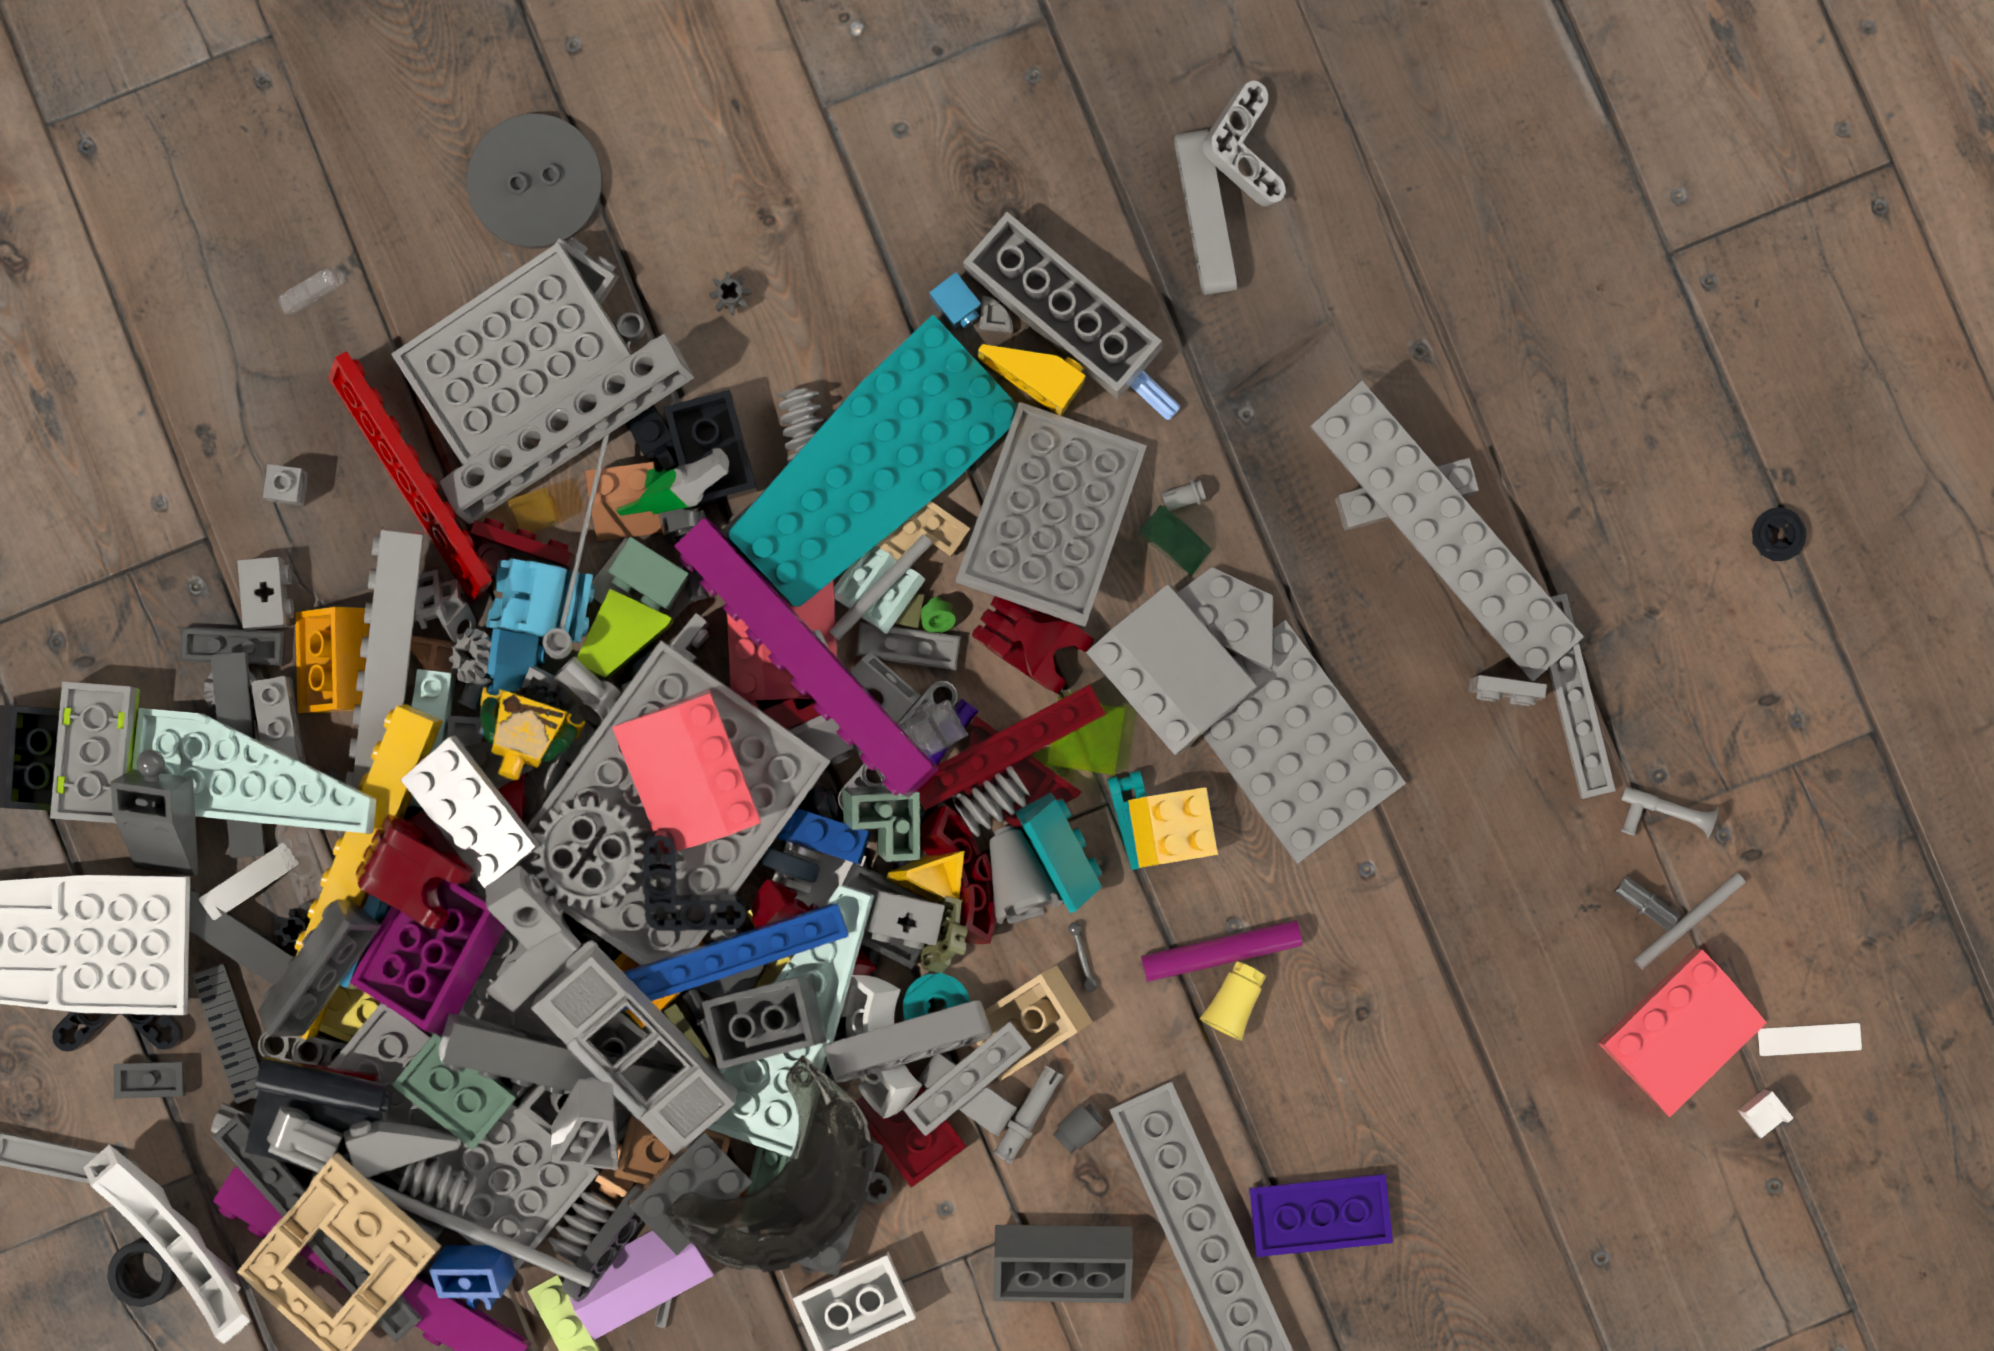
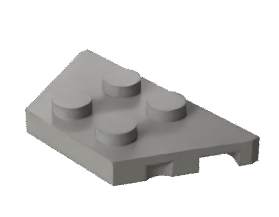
[1177,567,1273,671]

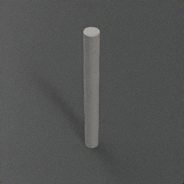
[829,534,933,641]
[1634,872,1746,970]

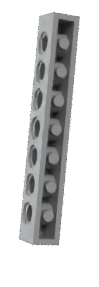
[439,334,694,525]

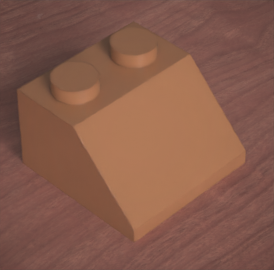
[586,462,662,542]

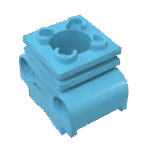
[486,559,595,643]

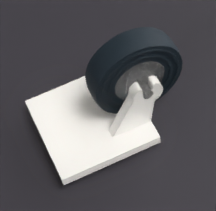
[758,842,867,907]

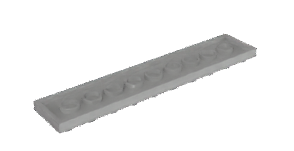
[1309,380,1584,682]
[1109,1081,1293,1351]

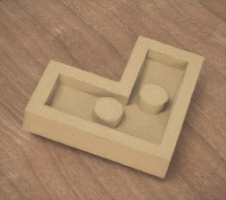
[876,501,970,560]

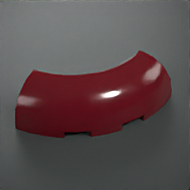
[920,805,996,944]
[752,879,876,975]

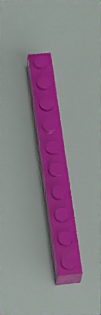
[675,518,939,798]
[213,1165,531,1351]

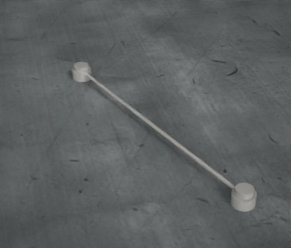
[543,312,645,659]

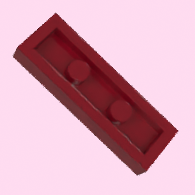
[470,517,575,568]

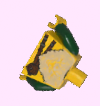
[480,687,586,780]

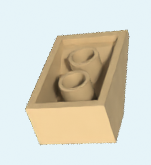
[977,965,1093,1081]

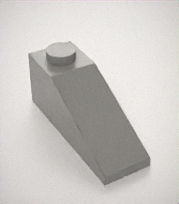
[344,1121,459,1178]

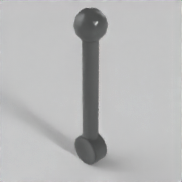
[1068,922,1097,992]

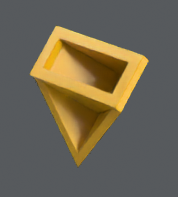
[886,851,964,903]

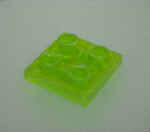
[1047,698,1125,776]

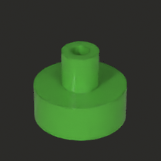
[921,597,956,633]

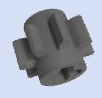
[709,272,752,316]

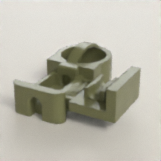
[921,896,967,973]

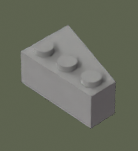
[551,1078,618,1170]

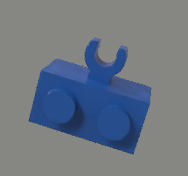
[429,1245,516,1310]

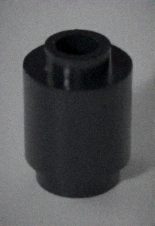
[801,785,843,823]

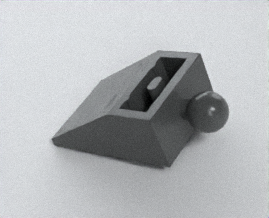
[111,750,198,876]

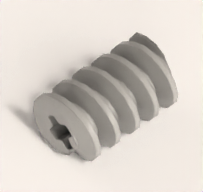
[776,388,824,461]
[954,766,1031,837]
[398,1159,477,1217]
[547,1191,617,1265]

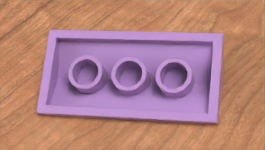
[562,1231,714,1340]

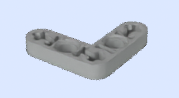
[1203,81,1285,207]

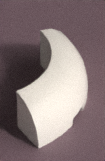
[842,975,922,1118]

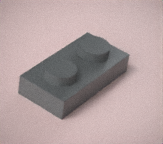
[114,1061,186,1098]

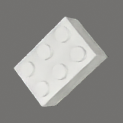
[793,1251,916,1351]

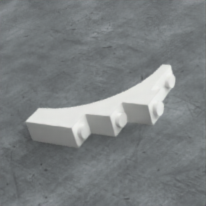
[83,1144,251,1344]

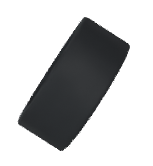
[107,1239,177,1307]

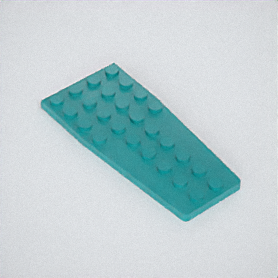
[727,314,1025,607]

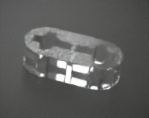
[277,268,341,316]

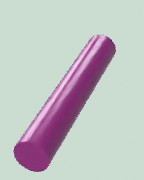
[1141,920,1303,982]

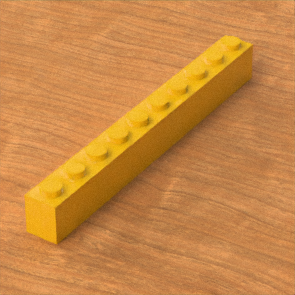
[295,705,443,1040]

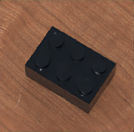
[664,389,758,509]

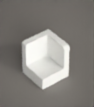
[1737,1089,1793,1138]

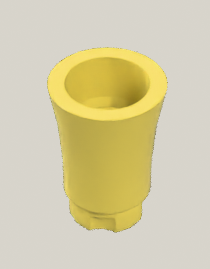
[1199,961,1266,1041]

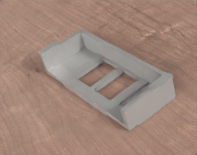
[531,941,738,1155]

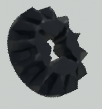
[1751,508,1806,562]

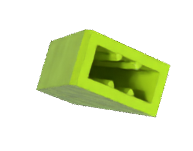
[576,589,674,680]

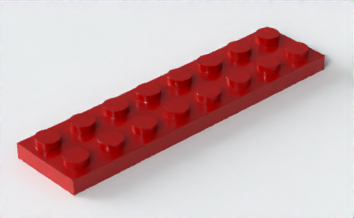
[328,351,493,604]

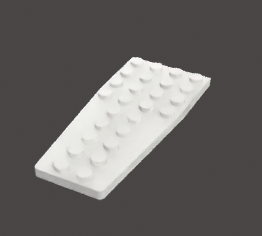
[0,875,190,1015]

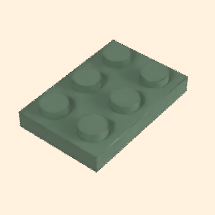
[392,1033,518,1150]

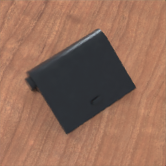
[245,1056,393,1178]

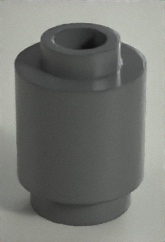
[1053,1103,1104,1154]

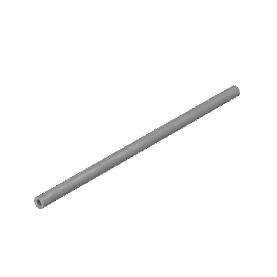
[268,1144,594,1288]

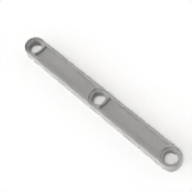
[0,1132,140,1184]

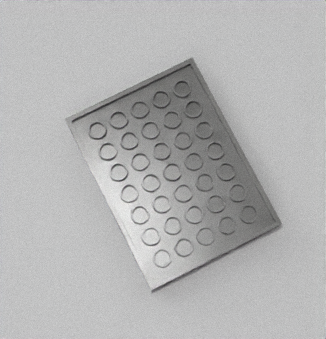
[511,640,831,965]

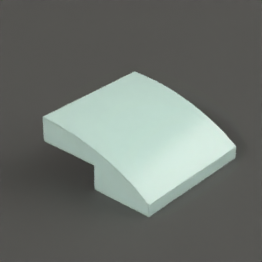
[834,546,926,634]

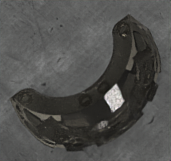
[664,1054,874,1272]

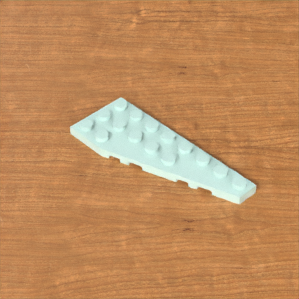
[132,708,377,834]
[707,885,874,1159]

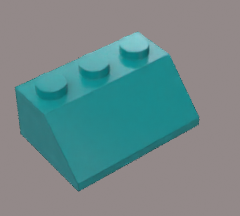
[1015,793,1103,914]

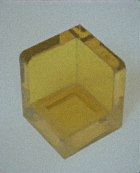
[508,488,560,533]

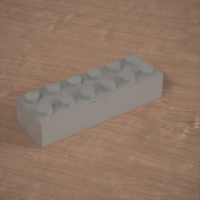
[963,212,1162,400]

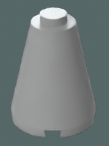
[989,826,1063,924]

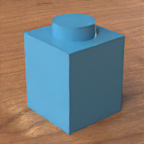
[929,272,981,329]

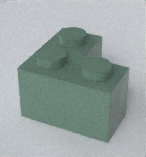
[608,537,690,612]
[843,786,920,862]

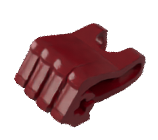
[972,596,1094,694]
[355,814,474,929]

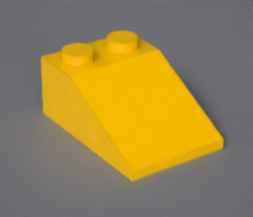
[978,344,1086,416]

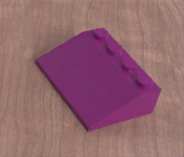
[349,880,506,1035]

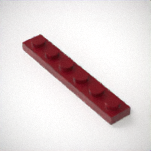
[917,685,1106,810]

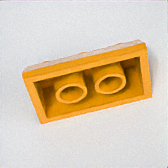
[295,607,370,714]

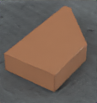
[411,635,457,677]

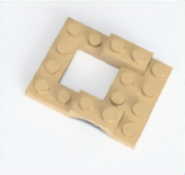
[237,1153,441,1351]

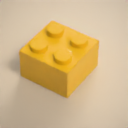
[1128,787,1218,868]

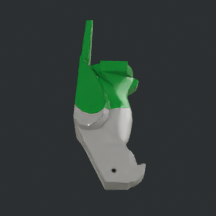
[616,448,729,516]

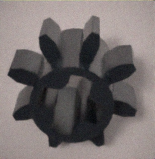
[274,908,310,951]

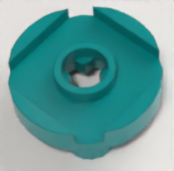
[903,973,970,1021]

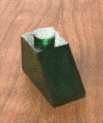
[1138,505,1212,576]

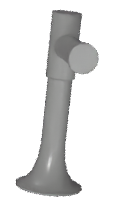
[1621,786,1719,840]

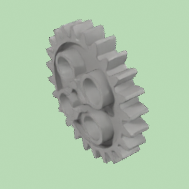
[531,795,644,909]

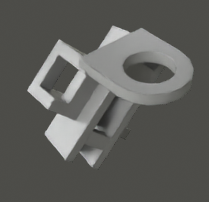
[414,569,476,643]

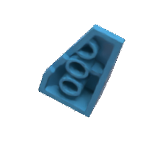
[481,629,546,740]

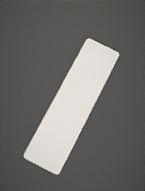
[199,843,299,920]
[1758,1023,1862,1056]

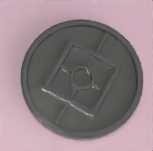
[467,114,602,249]

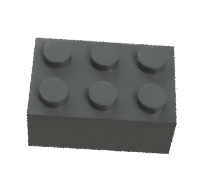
[702,975,827,1070]
[627,1131,752,1256]

